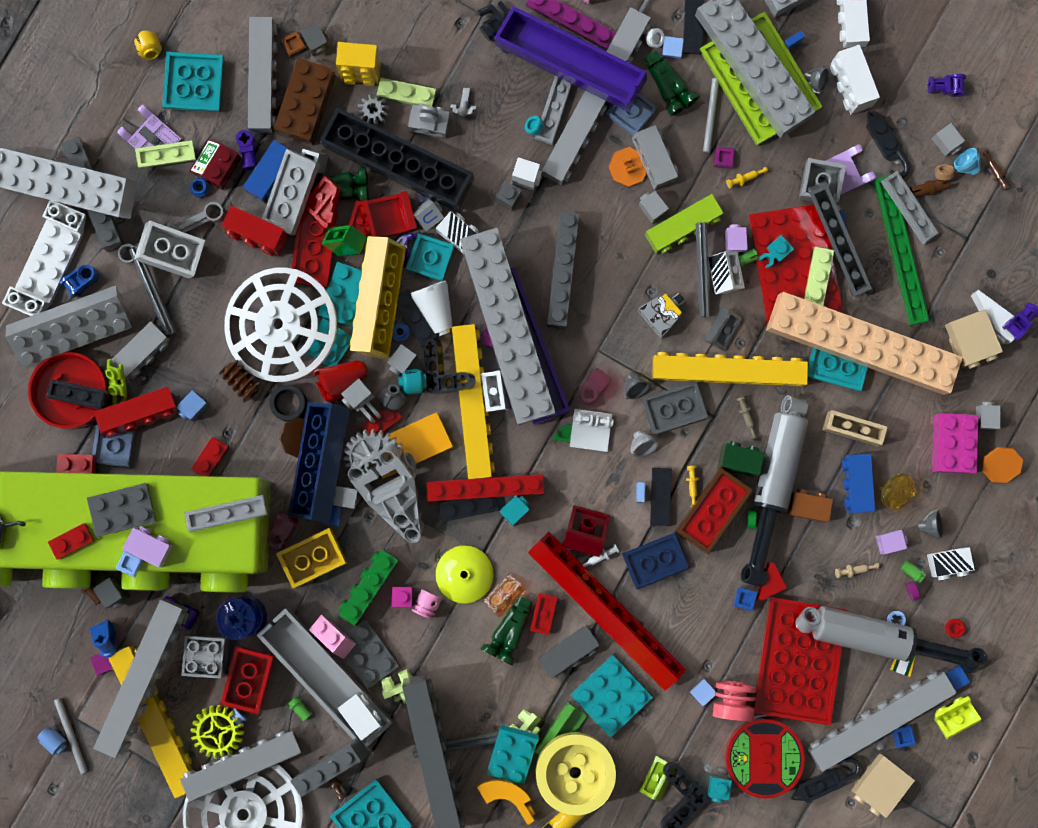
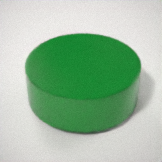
[748,510,756,530]

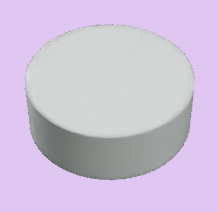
[646,28,665,48]

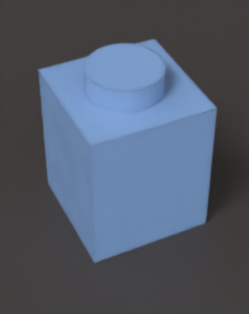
[177,390,209,421]

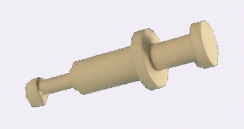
[835,563,880,578]

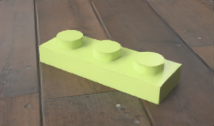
[377,78,436,107]
[135,140,196,169]
[804,247,834,306]

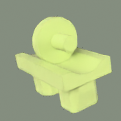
[382,669,412,704]
[509,710,541,742]

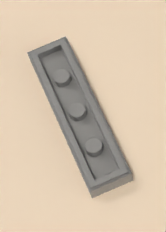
[535,76,572,145]
[881,171,939,245]
[184,495,269,532]

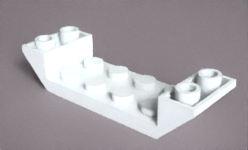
[2,200,86,316]

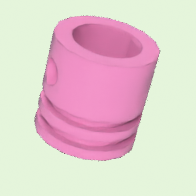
[412,589,442,620]

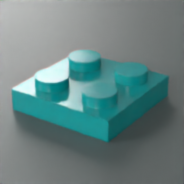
[406,233,454,282]
[306,318,351,367]

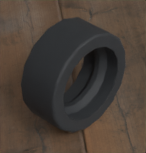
[269,385,307,422]

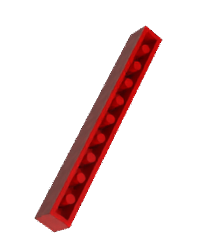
[527,531,686,691]

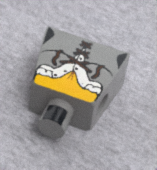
[637,293,685,339]

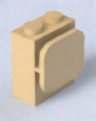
[945,309,1003,369]
[851,754,915,818]

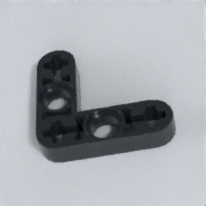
[423,339,476,394]
[660,762,708,828]

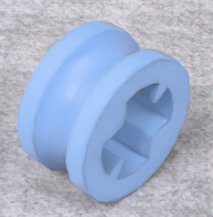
[887,611,906,625]
[230,708,247,725]

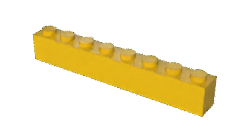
[452,324,495,479]
[652,352,808,387]
[108,645,196,799]

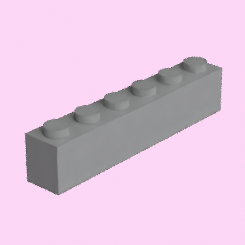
[248,17,278,133]
[180,730,301,803]

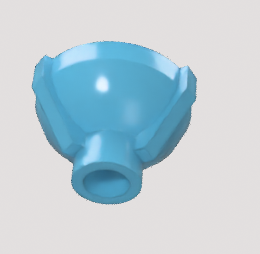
[954,148,981,175]

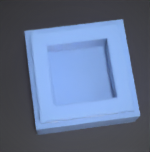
[662,36,683,59]
[636,482,646,503]
[116,551,143,577]
[689,679,715,706]

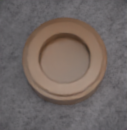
[935,164,955,180]

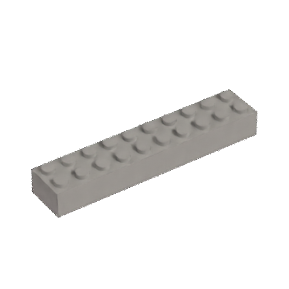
[460,228,555,426]

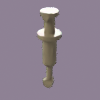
[736,396,758,440]

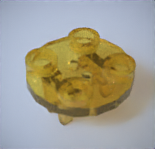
[878,473,916,511]

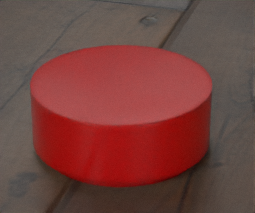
[944,619,965,638]

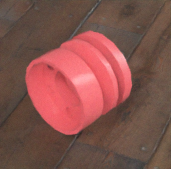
[712,681,757,722]

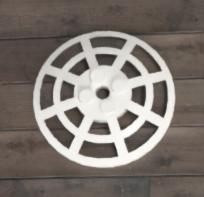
[225,268,337,382]
[183,755,303,828]

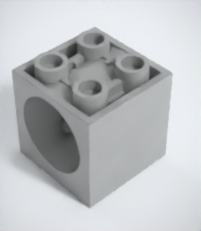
[181,634,231,679]

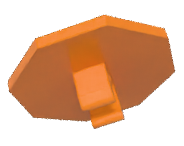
[609,147,647,187]
[982,447,1023,483]

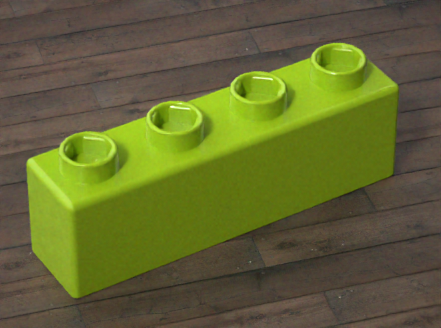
[0,471,271,592]

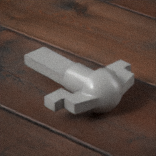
[450,88,477,117]

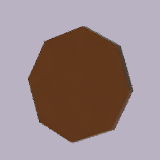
[279,417,305,458]

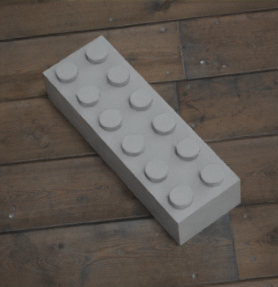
[6,286,132,368]

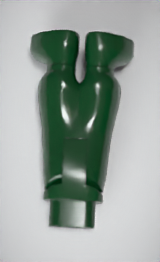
[644,51,700,117]
[309,167,369,201]
[480,595,533,666]

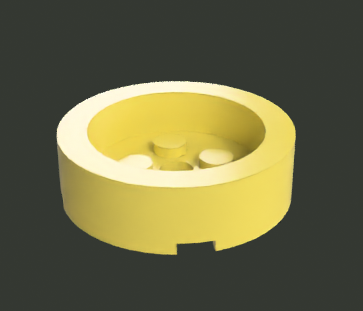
[536,732,616,815]

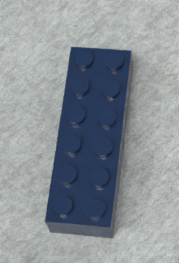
[288,402,350,523]

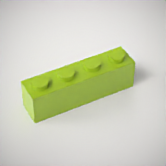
[645,194,723,254]

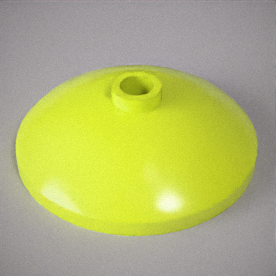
[436,546,494,604]

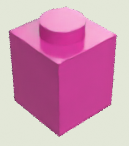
[392,587,413,607]

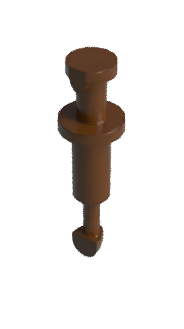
[983,149,1011,191]
[319,756,346,800]

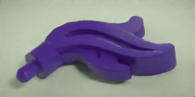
[395,232,418,268]

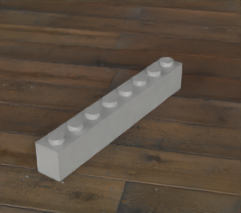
[807,671,956,772]

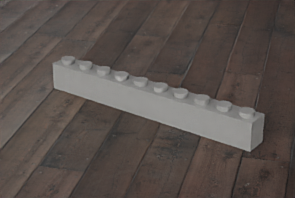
[542,7,651,185]

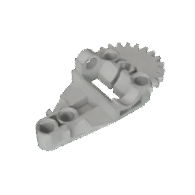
[344,429,424,543]

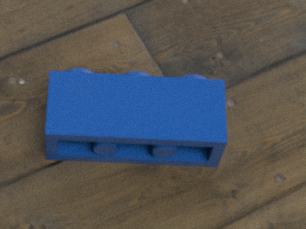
[243,140,288,203]
[842,454,875,513]

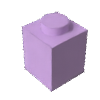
[725,224,747,253]
[875,530,908,554]

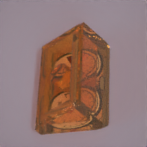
[483,573,526,617]

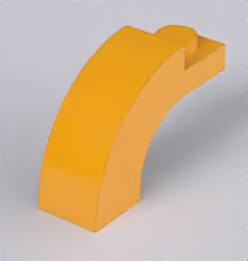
[477,778,536,825]

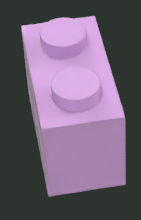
[122,526,173,567]

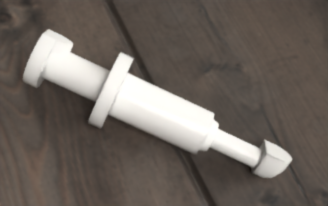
[583,544,620,567]

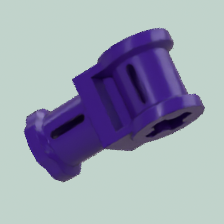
[927,74,966,97]
[236,130,258,170]
[1002,303,1038,341]

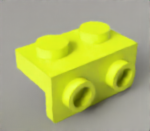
[934,696,981,739]

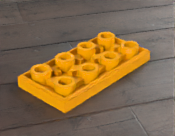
[382,412,453,479]

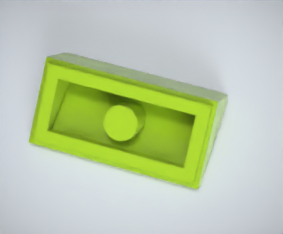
[639,756,675,802]

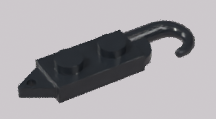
[866,110,911,178]
[790,758,862,803]

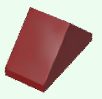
[756,562,787,600]

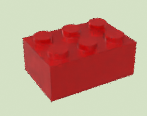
[222,205,289,257]
[220,645,276,714]

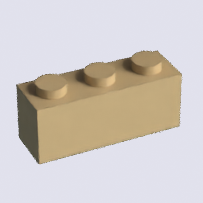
[822,410,887,447]

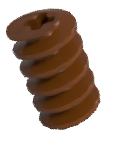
[219,360,260,403]

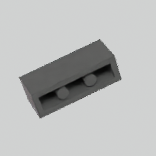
[538,625,599,679]

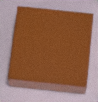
[281,31,306,57]

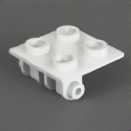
[570,409,613,452]

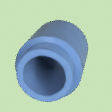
[37,726,67,755]

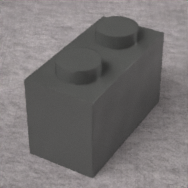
[93,577,131,609]

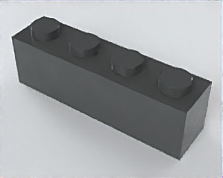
[291,736,369,797]

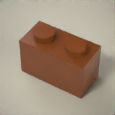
[788,489,833,523]

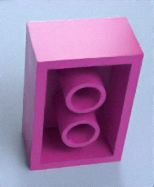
[932,413,978,474]

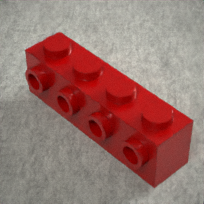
[94,386,178,439]

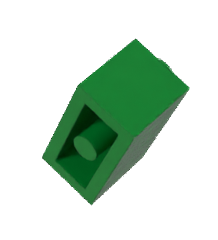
[322,225,367,256]

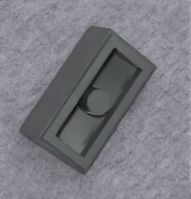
[704,308,743,351]

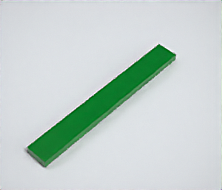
[873,176,929,326]

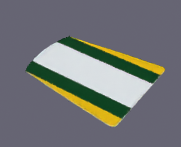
[890,654,916,677]

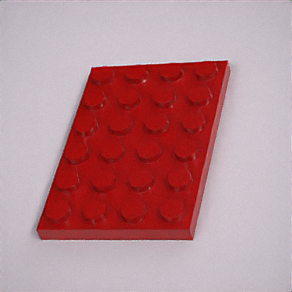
[748,204,843,325]
[753,597,847,726]

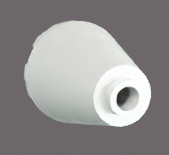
[411,281,453,336]

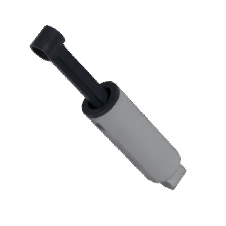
[741,395,808,587]
[796,606,988,673]

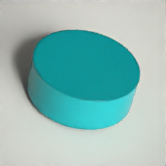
[525,116,544,136]

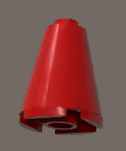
[313,360,368,404]

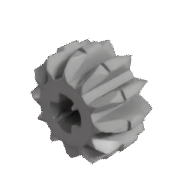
[357,94,389,127]

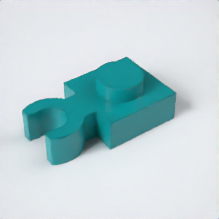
[759,235,794,269]

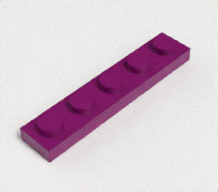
[525,0,616,51]

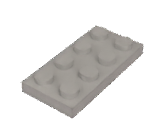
[262,149,320,235]

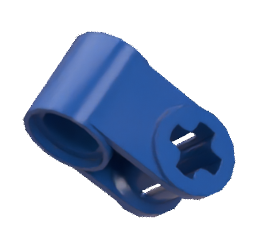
[60,265,99,298]
[90,619,117,658]

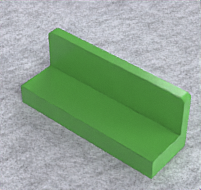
[535,702,586,755]

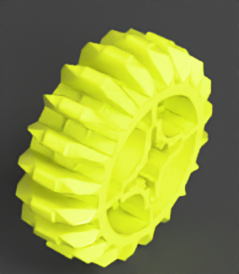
[191,705,244,759]

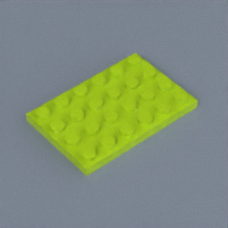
[700,11,822,146]

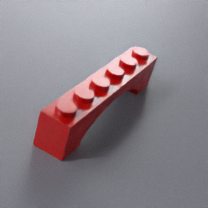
[427,474,544,502]

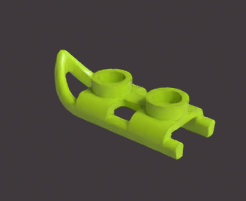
[105,359,127,405]

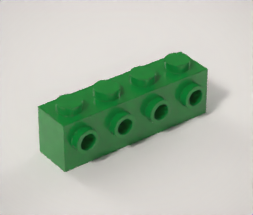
[339,550,399,626]

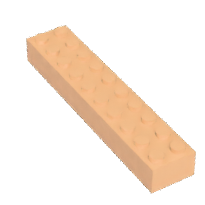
[766,292,963,395]

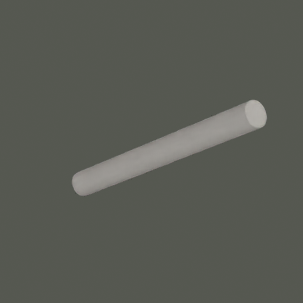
[703,78,719,153]
[54,698,88,774]

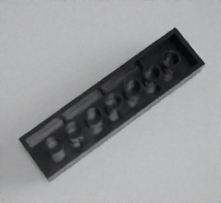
[320,108,474,212]

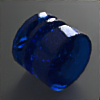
[216,596,267,640]

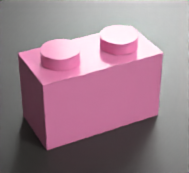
[309,615,356,659]

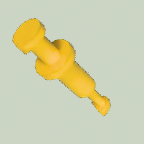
[726,167,768,189]
[686,465,699,507]

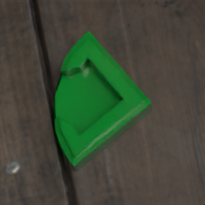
[553,424,572,443]

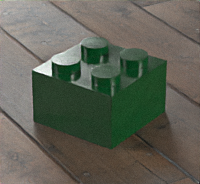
[717,441,765,477]

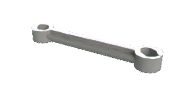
[118,202,225,265]

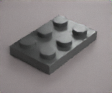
[641,381,708,435]
[87,483,157,537]
[345,619,400,689]

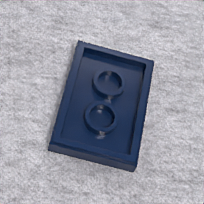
[622,532,690,590]

